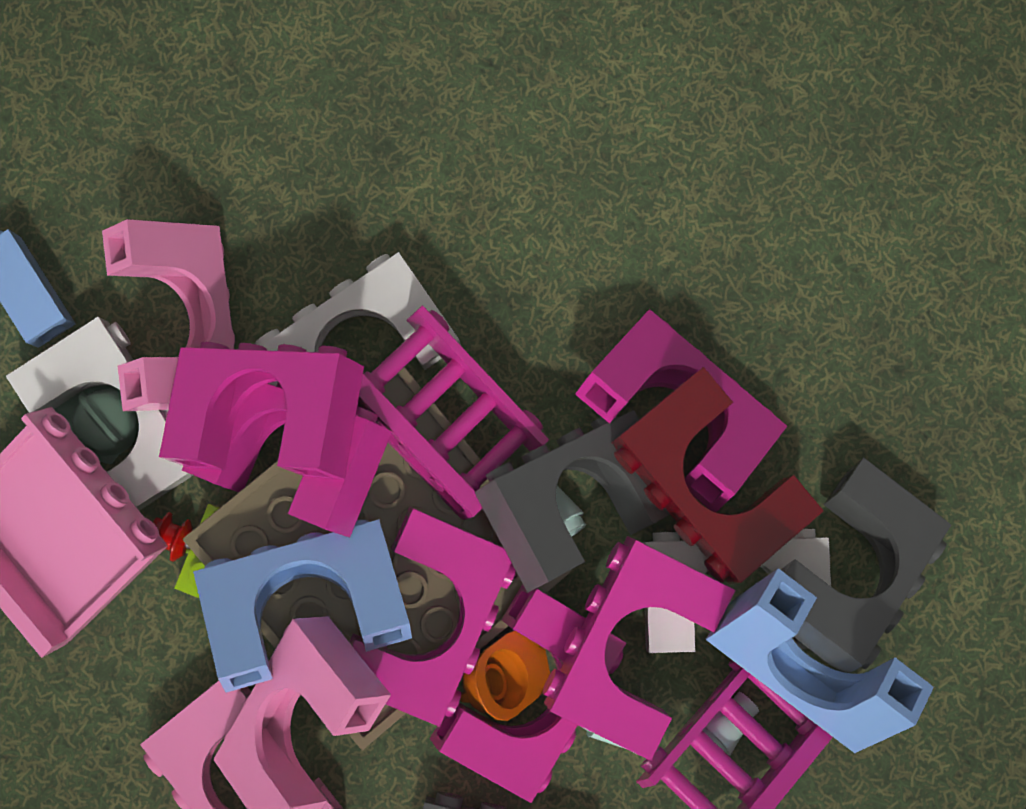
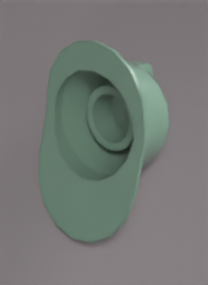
[55,385,139,464]

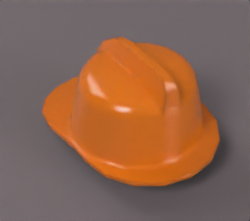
[460,630,550,721]

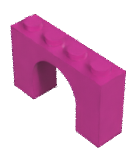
[575,309,787,512]
[159,342,364,479]
[182,382,392,538]
[349,506,516,727]
[543,536,736,761]
[430,584,626,803]

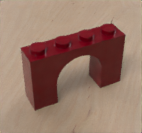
[611,367,824,585]

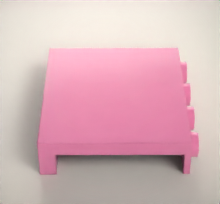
[0,407,168,658]

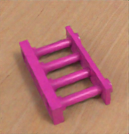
[357,305,549,520]
[636,659,833,809]

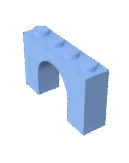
[0,229,75,348]
[193,519,412,693]
[706,568,934,753]

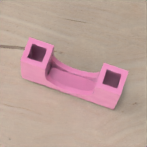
[102,219,235,411]
[213,616,391,809]
[140,681,343,809]

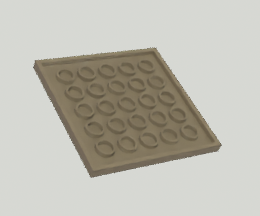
[183,367,572,751]

